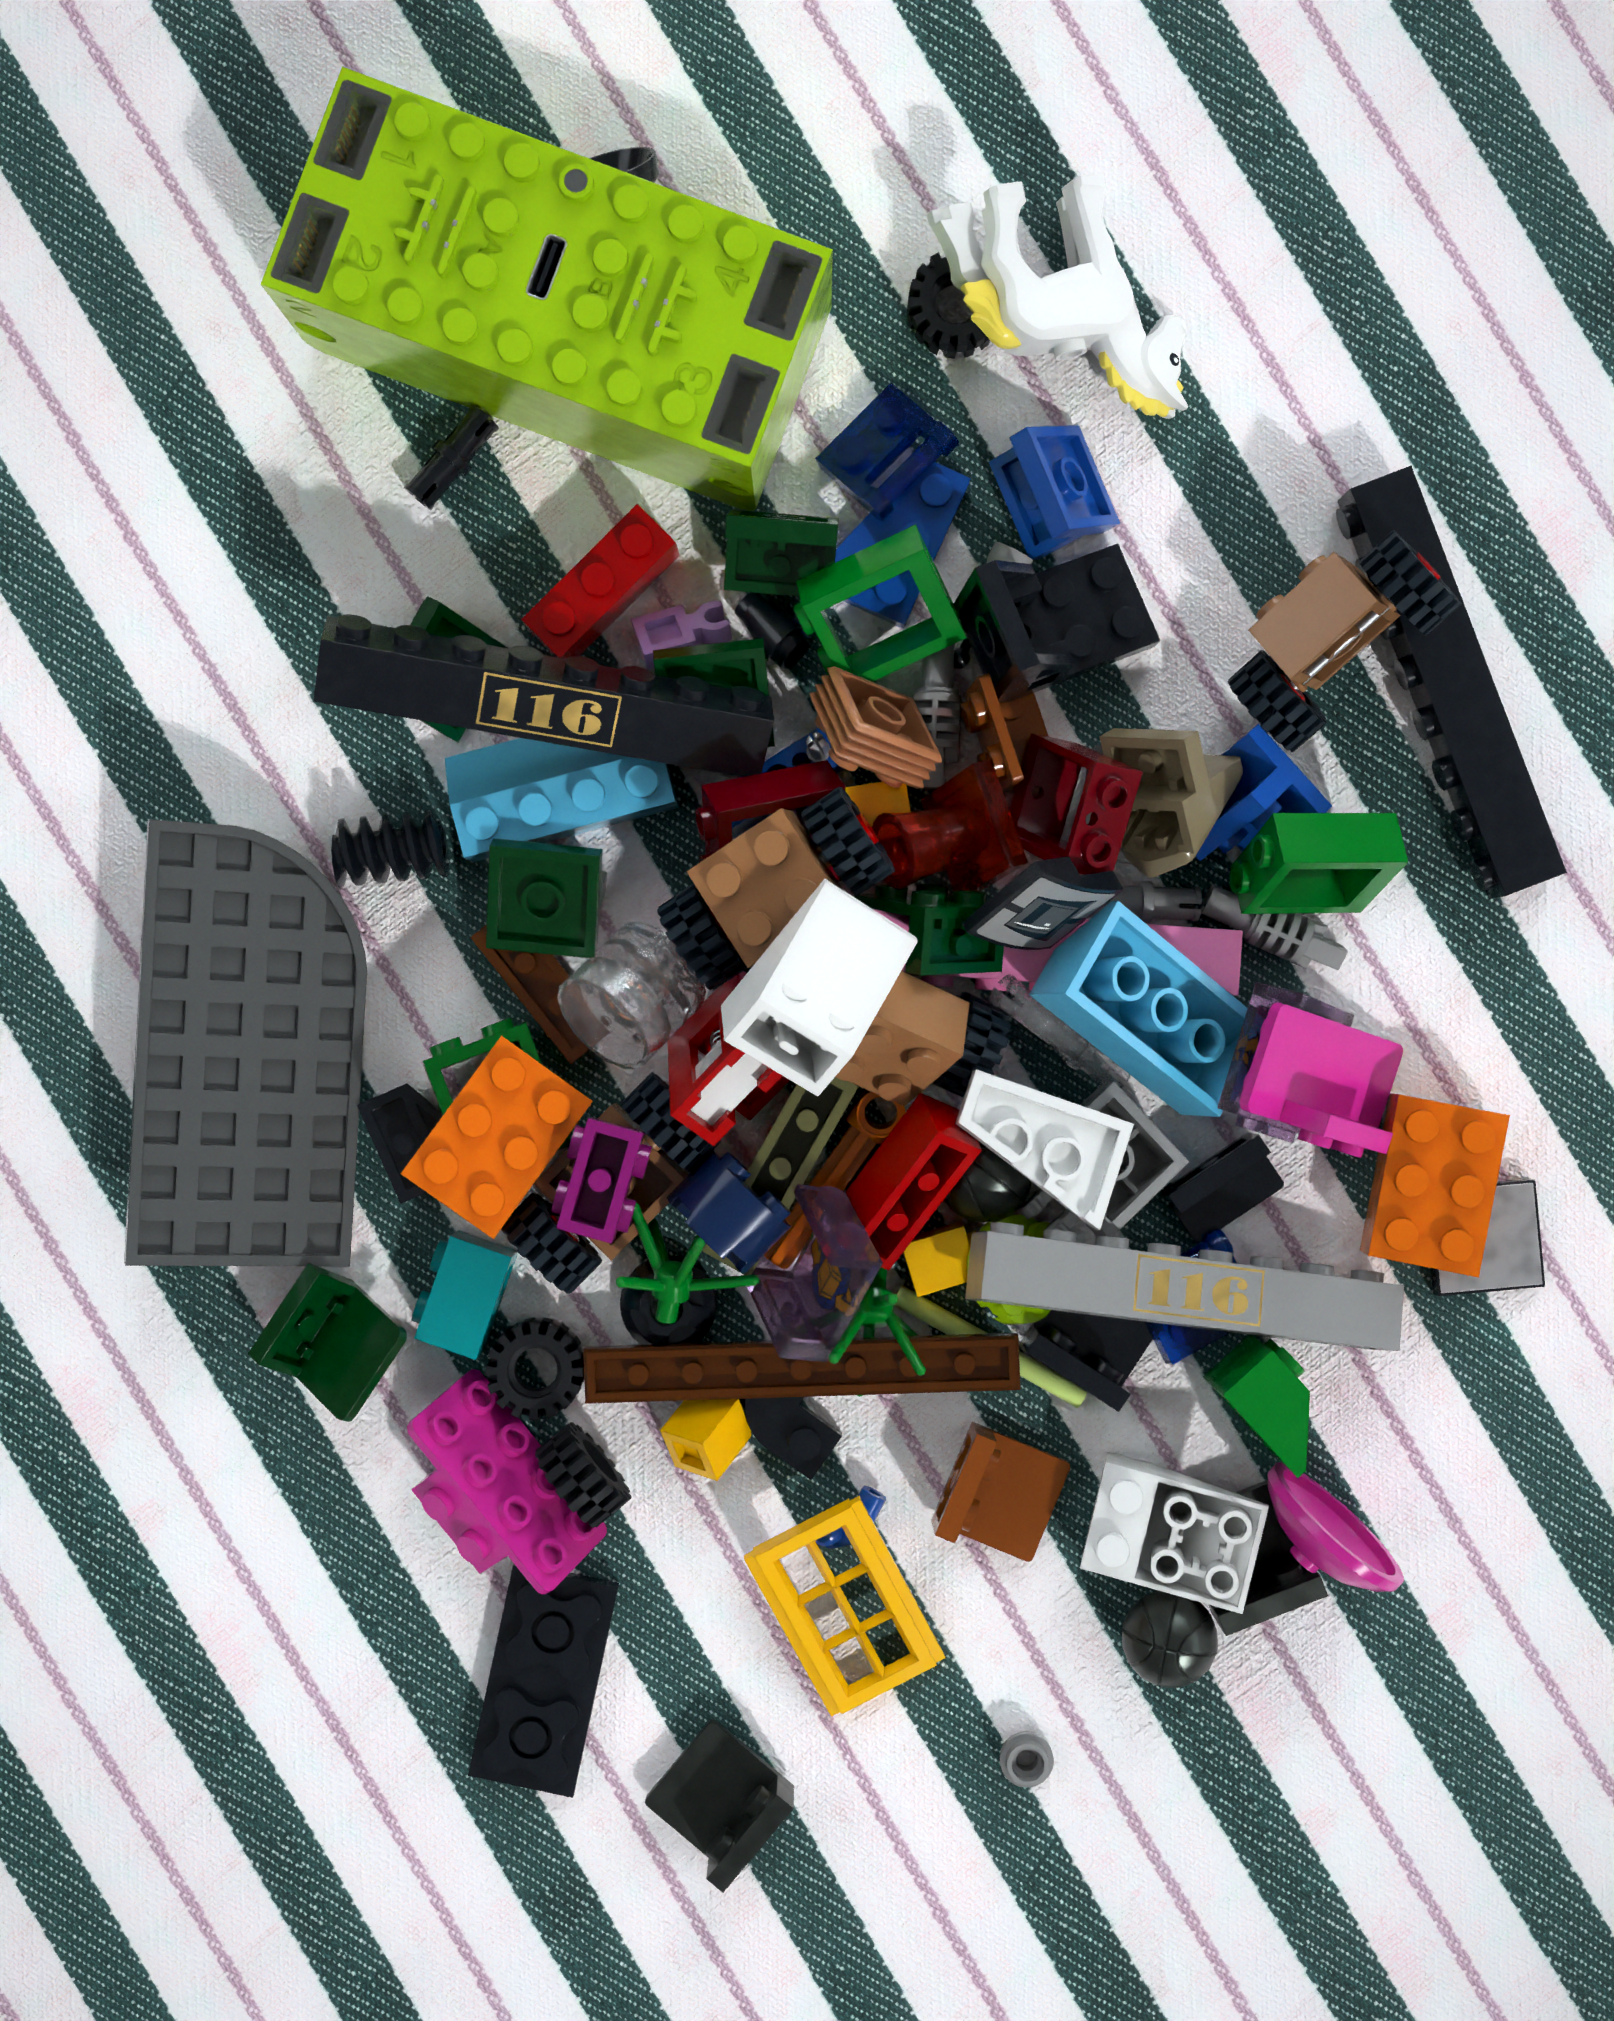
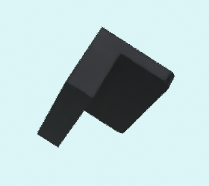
[1160,1132,1284,1243]

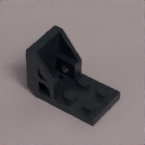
[953,543,1161,703]

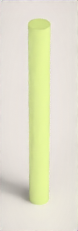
[893,1285,1087,1408]

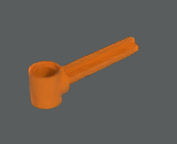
[764,1089,905,1269]

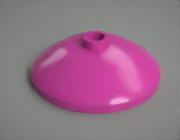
[1268,1462,1404,1592]

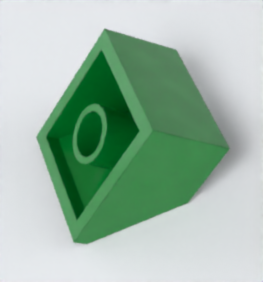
[1203,1335,1310,1478]

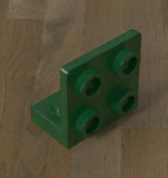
[854,884,1004,975]

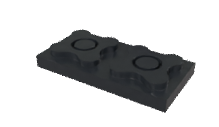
[468,1564,619,1798]

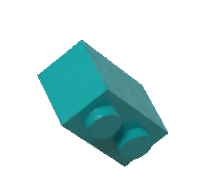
[411,1230,518,1360]

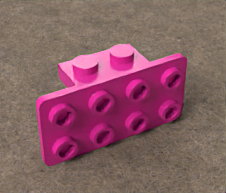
[1240,1002,1403,1158]
[407,1369,607,1594]

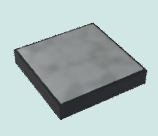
[1431,1178,1545,1296]

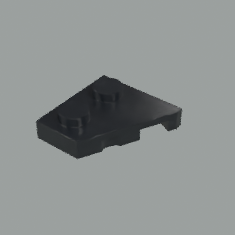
[357,1083,442,1204]

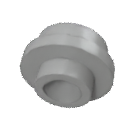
[999,1731,1054,1788]

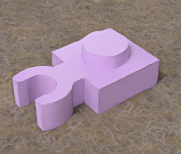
[631,601,732,670]

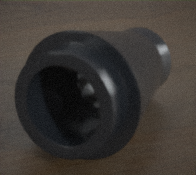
[734,592,813,670]

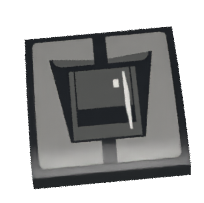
[962,856,1124,950]

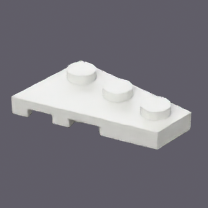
[956,1069,1134,1230]

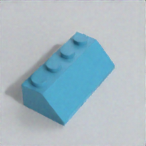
[445,738,679,862]
[1029,900,1264,1117]

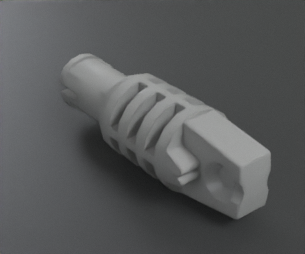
[913,644,961,791]
[1200,884,1348,970]

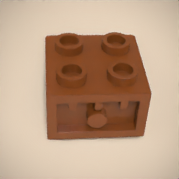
[960,673,1049,795]
[931,1421,1070,1562]

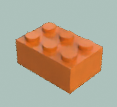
[401,1035,593,1239]
[1360,1093,1510,1278]

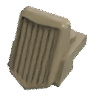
[1099,728,1243,878]

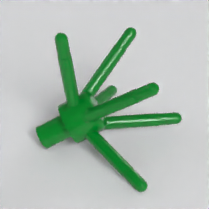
[615,1202,759,1324]
[793,1266,926,1397]

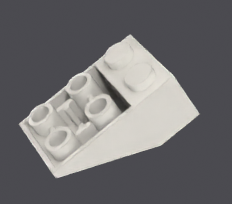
[721,878,918,1096]
[1080,1452,1269,1614]

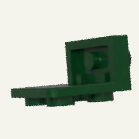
[248,1263,407,1422]

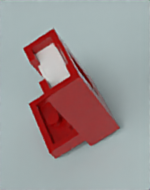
[667,971,790,1146]

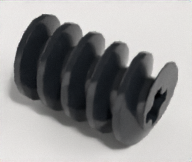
[331,810,449,888]

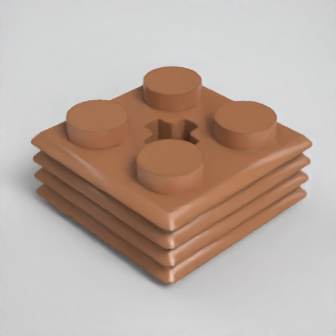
[809,666,942,788]

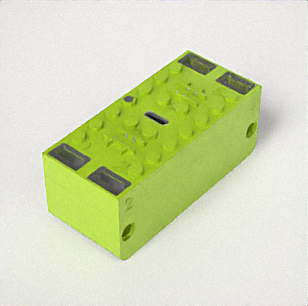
[261,66,833,511]

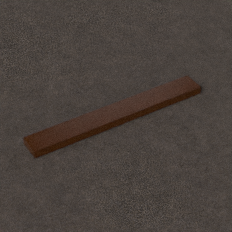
[583,1333,1020,1404]

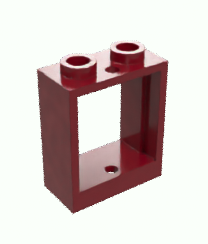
[1002,733,1143,875]
[695,760,846,882]

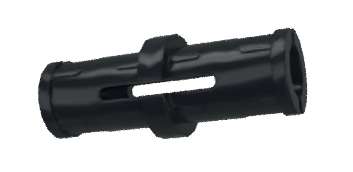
[404,405,499,511]

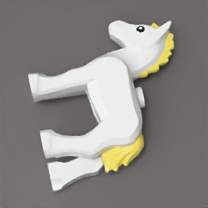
[927,174,1188,419]

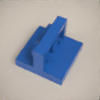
[989,425,1120,560]
[1196,723,1332,861]

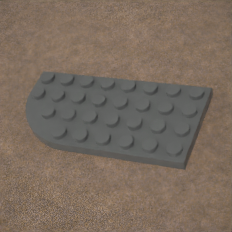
[124,819,367,1267]

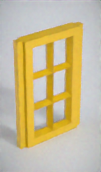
[743,1496,945,1717]

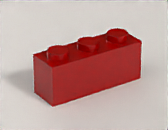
[521,504,680,659]
[830,1093,982,1270]

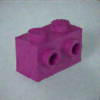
[551,1117,652,1244]

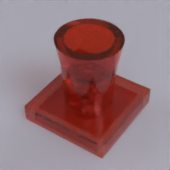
[872,759,1028,892]

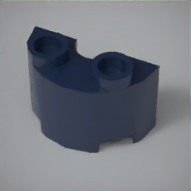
[667,1150,792,1274]

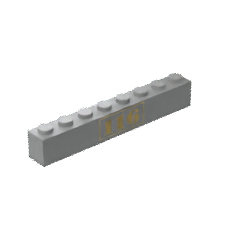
[965,1222,1404,1351]

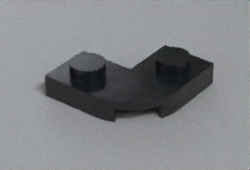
[745,1328,842,1480]

